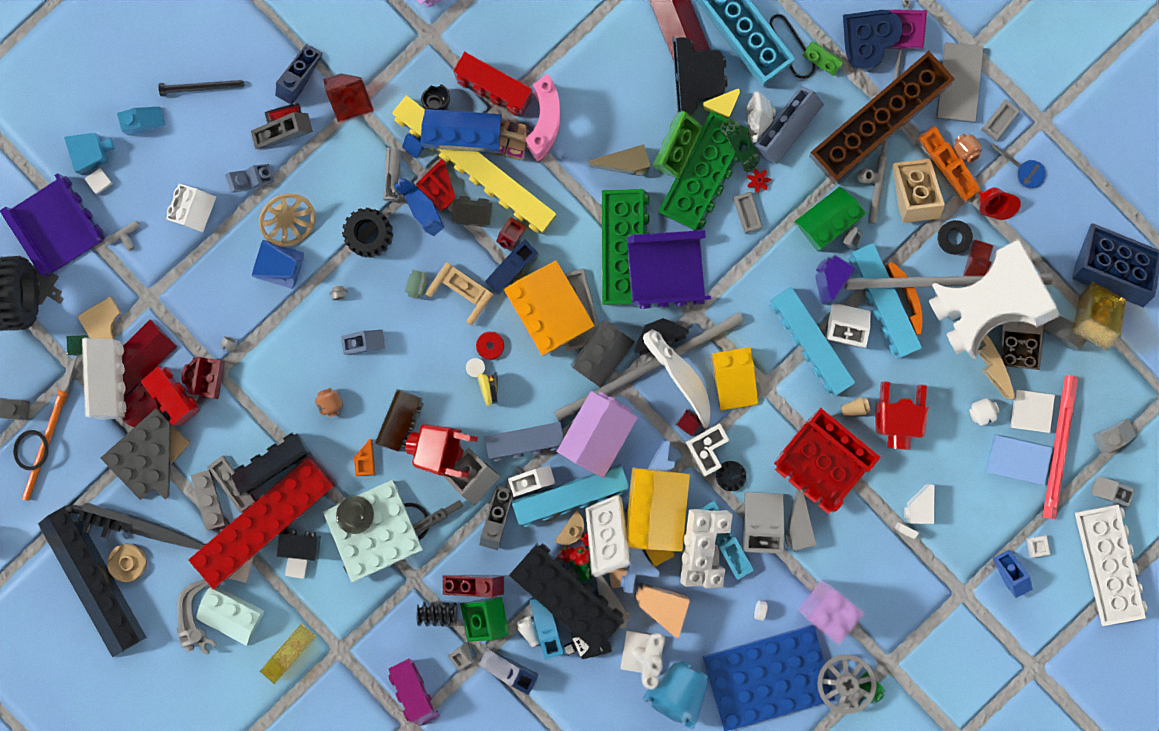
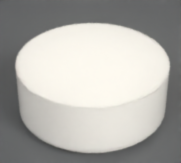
[466,358,485,377]
[754,600,768,621]

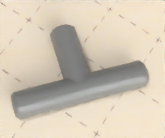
[104,221,140,251]

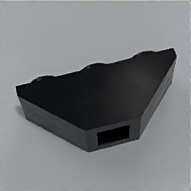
[634,318,690,356]

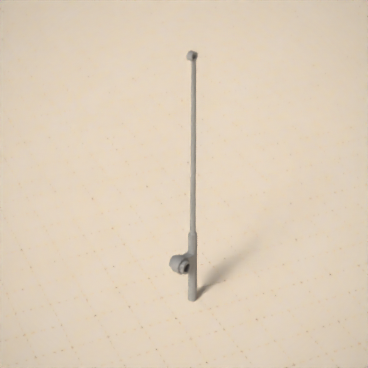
[857,0,911,224]

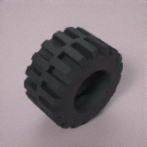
[342,207,393,258]

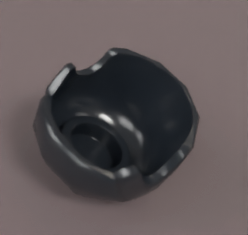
[421,84,450,110]

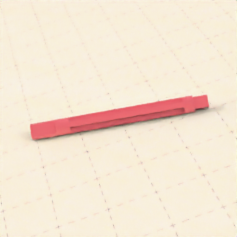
[1043,375,1078,519]

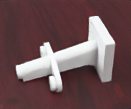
[620,630,665,689]

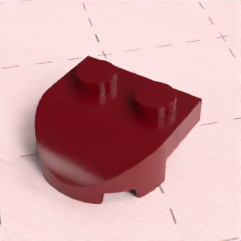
[181,357,225,399]
[122,383,161,427]

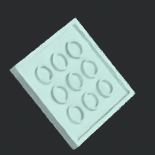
[323,480,423,582]

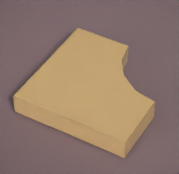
[77,297,122,340]

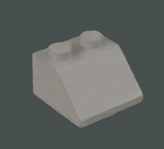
[444,448,500,505]

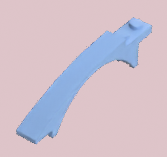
[620,441,675,593]

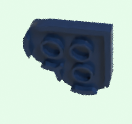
[843,10,903,71]

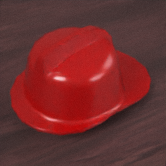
[979,187,1021,220]

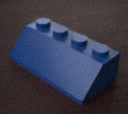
[420,109,502,153]

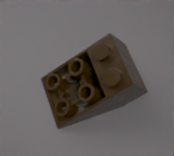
[1001,321,1045,370]

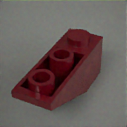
[443,575,504,598]

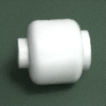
[969,398,1000,426]

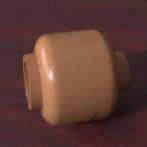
[953,134,982,163]
[315,388,343,418]

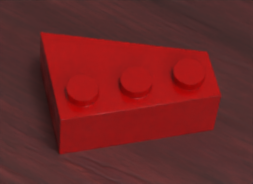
[141,366,200,426]

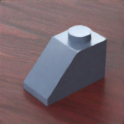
[341,329,385,355]

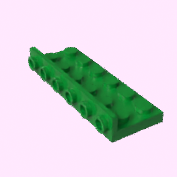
[658,111,751,231]
[602,189,650,305]

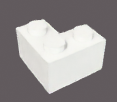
[685,423,729,476]

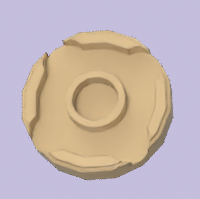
[107,544,147,582]

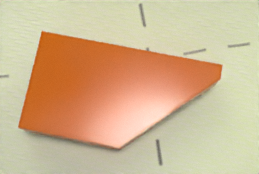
[354,439,375,476]

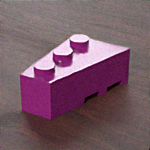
[388,659,440,726]

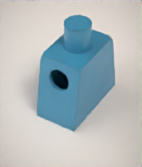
[64,133,115,175]

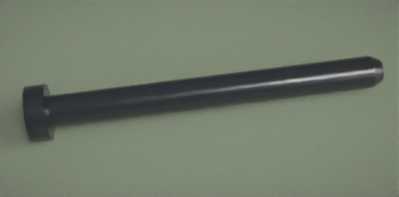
[158,80,245,96]

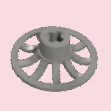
[817,655,876,714]

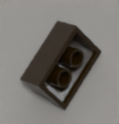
[375,389,424,452]

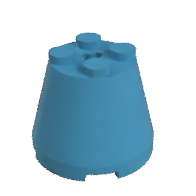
[643,661,708,729]

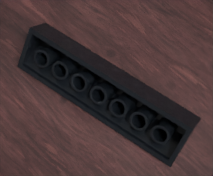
[38,505,147,657]

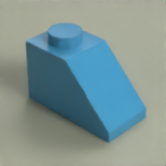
[117,106,165,135]

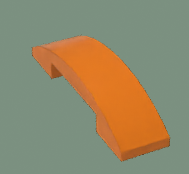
[885,262,922,335]

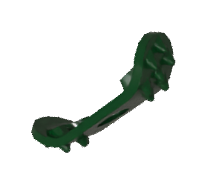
[720,120,760,172]

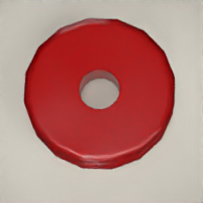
[476,331,505,360]

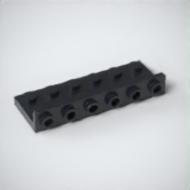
[509,543,625,653]

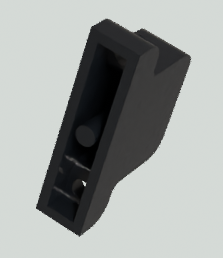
[672,37,728,115]

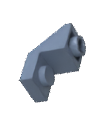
[225,164,274,193]

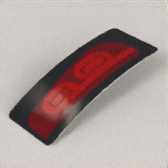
[265,103,302,124]

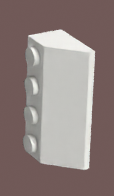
[82,338,126,420]

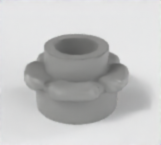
[329,286,348,300]

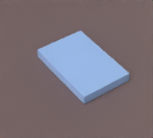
[986,435,1052,485]

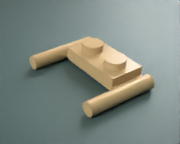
[425,262,494,326]

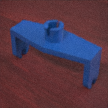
[394,179,444,236]

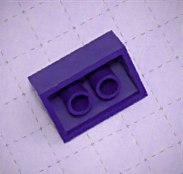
[815,255,855,305]

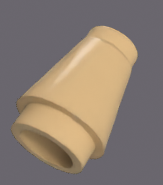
[841,397,871,417]

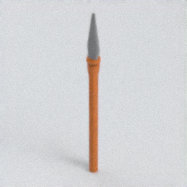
[22,355,77,501]

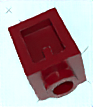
[496,217,527,251]

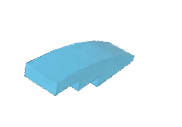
[699,500,754,580]

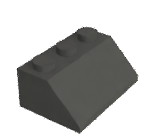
[570,319,635,387]

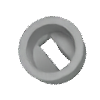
[221,336,238,352]

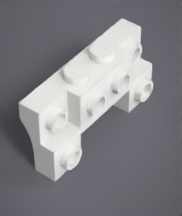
[680,509,732,589]

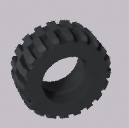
[0,256,40,331]

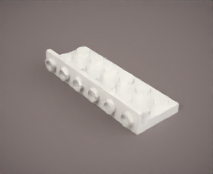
[1074,503,1148,626]

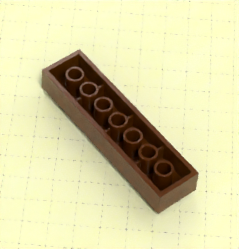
[809,51,955,185]

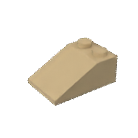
[892,159,945,223]

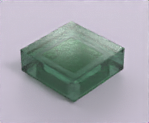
[66,335,88,355]

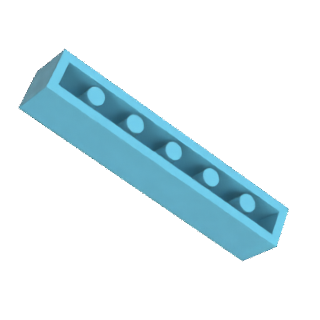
[849,243,922,358]
[770,286,855,396]
[512,464,629,527]

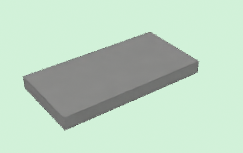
[936,42,984,123]
[565,269,599,352]

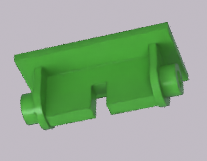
[802,41,843,76]

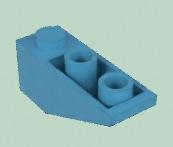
[530,599,564,659]

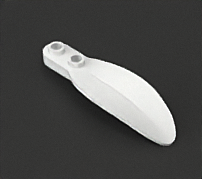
[643,330,710,428]

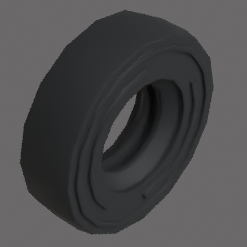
[937,220,973,255]

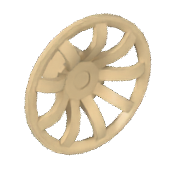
[259,193,316,247]

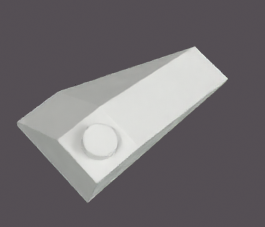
[746,92,776,145]

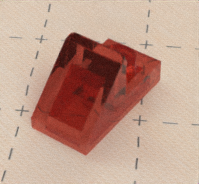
[963,240,993,276]

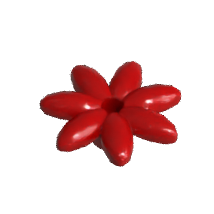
[747,168,771,193]

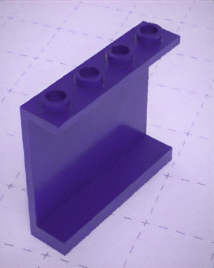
[0,173,104,277]
[626,230,711,309]

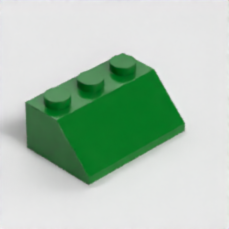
[794,186,866,251]

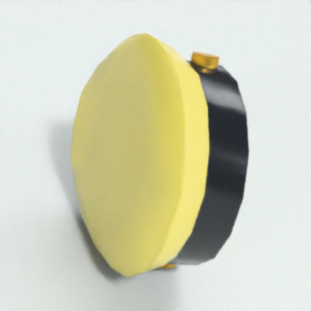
[477,372,498,407]

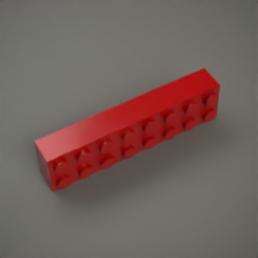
[188,457,335,589]

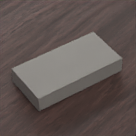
[981,99,1021,141]
[733,191,763,234]

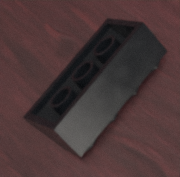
[231,432,311,496]

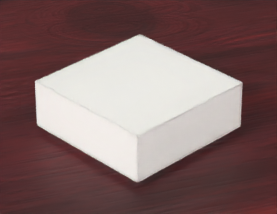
[85,168,113,195]
[895,522,918,539]
[1026,535,1050,558]
[285,558,308,579]

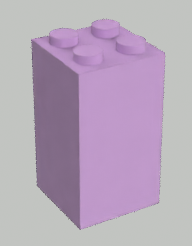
[556,391,638,479]
[797,580,864,644]

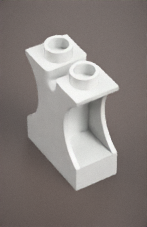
[929,240,1059,359]

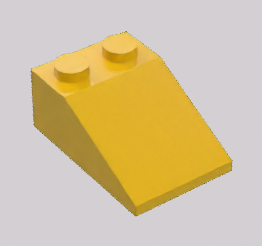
[711,347,758,411]

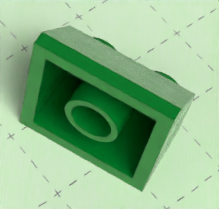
[460,597,510,642]

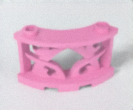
[526,74,560,162]

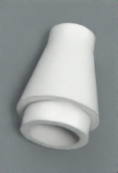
[517,616,540,647]

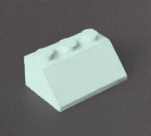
[196,587,265,646]

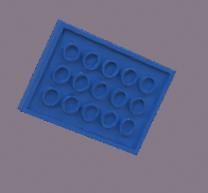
[703,624,836,731]

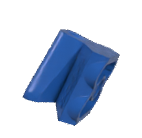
[252,240,304,289]

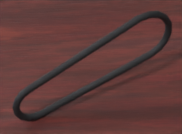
[769,14,815,79]

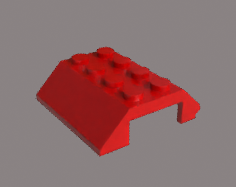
[774,408,881,514]

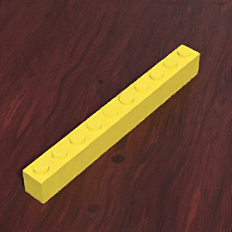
[392,95,557,234]

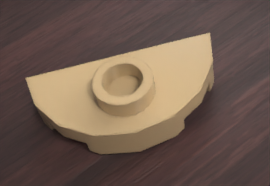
[554,510,584,545]

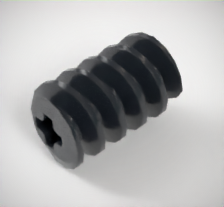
[417,602,457,627]

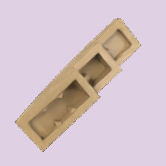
[977,334,1015,400]

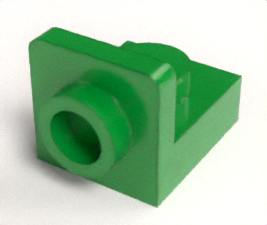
[859,671,886,703]

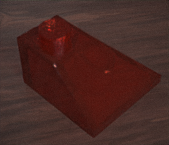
[323,73,374,122]

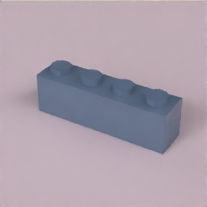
[754,86,824,164]
[484,422,564,462]

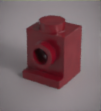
[675,409,701,436]

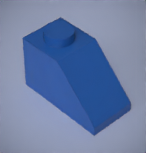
[993,550,1033,598]

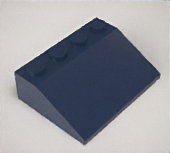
[1072,223,1159,308]

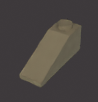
[589,144,650,176]

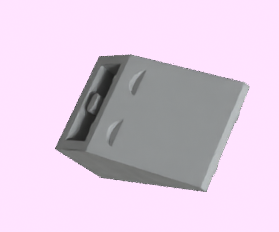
[742,492,784,554]

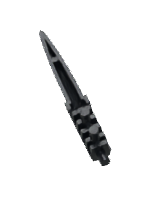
[71,502,205,550]

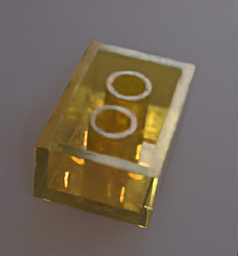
[1073,281,1126,350]

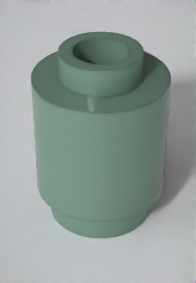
[405,270,428,299]

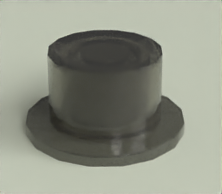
[336,496,374,534]

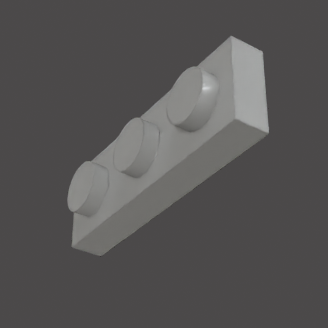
[190,470,226,531]

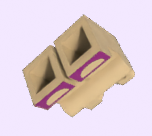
[488,119,527,161]

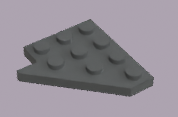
[100,407,171,500]

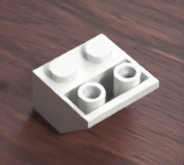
[166,184,216,232]
[825,303,870,348]

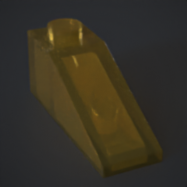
[259,624,316,684]

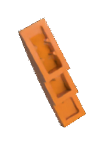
[918,126,981,201]

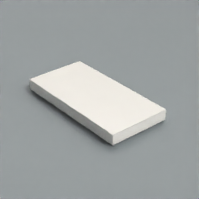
[585,495,630,577]

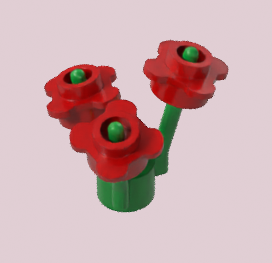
[557,532,593,581]

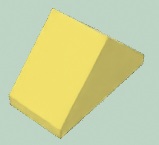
[702,88,740,119]

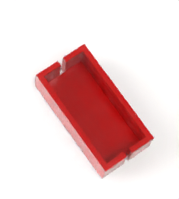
[453,51,533,117]

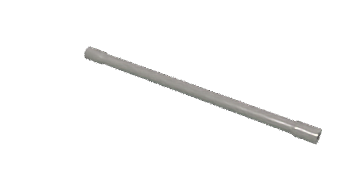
[844,273,1053,290]
[554,312,744,422]

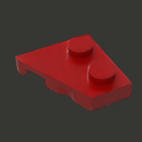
[416,159,456,212]

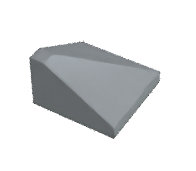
[448,642,473,671]

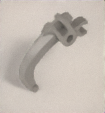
[176,579,217,654]

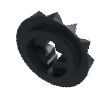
[716,461,747,491]

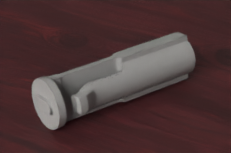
[383,148,401,202]

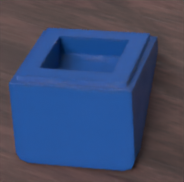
[402,133,425,158]

